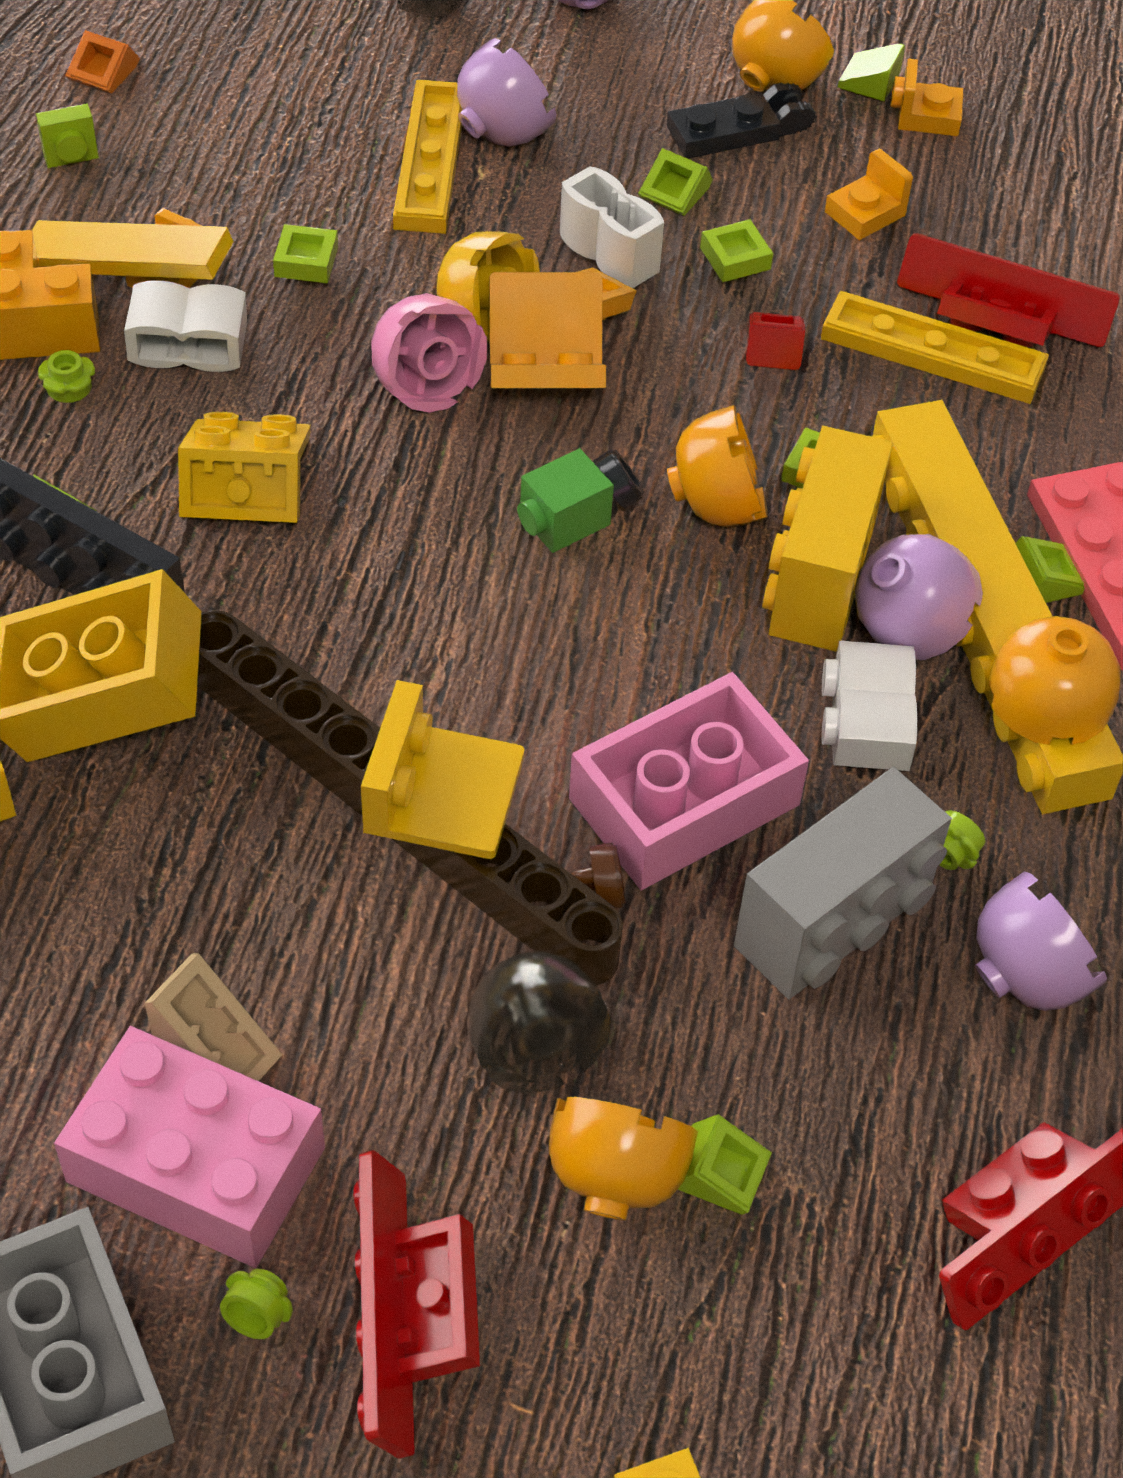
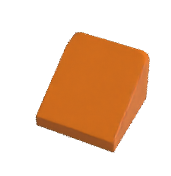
[65,30,140,94]

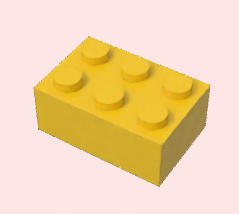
[762,425,893,652]
[0,569,202,762]

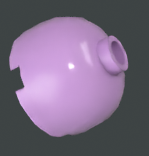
[457,38,557,147]
[855,534,983,660]
[975,871,1107,1011]

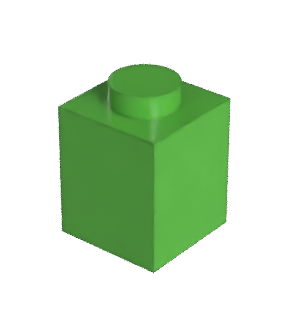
[517,448,614,553]

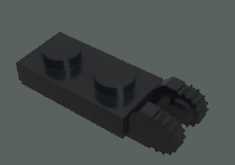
[667,82,816,159]

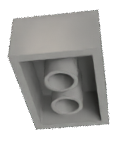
[734,766,952,1000]
[0,1207,175,1478]

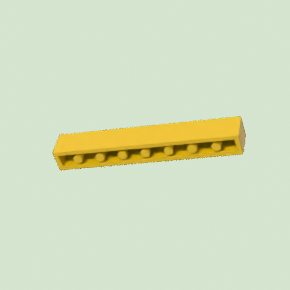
[871,400,1123,815]

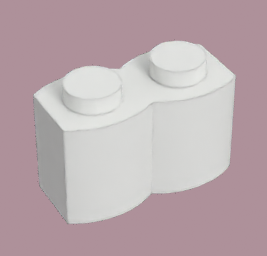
[560,166,664,288]
[124,281,247,372]
[822,641,917,771]

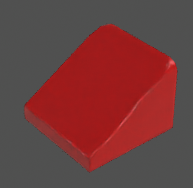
[746,312,805,370]

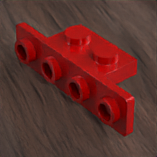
[897,233,1121,348]
[939,1122,1123,1330]
[353,1150,480,1459]

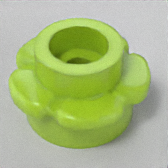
[38,350,95,403]
[940,810,985,870]
[220,1269,293,1339]

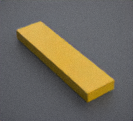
[393,80,463,234]
[32,220,234,280]
[821,291,1049,404]

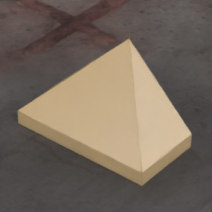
[145,953,282,1081]

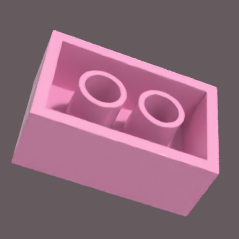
[569,672,809,891]
[54,1026,325,1268]

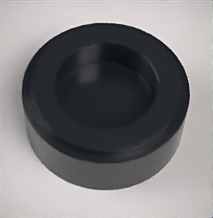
[593,449,644,509]

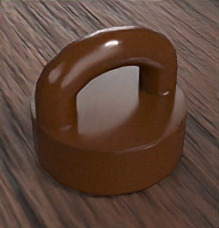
[569,842,626,909]

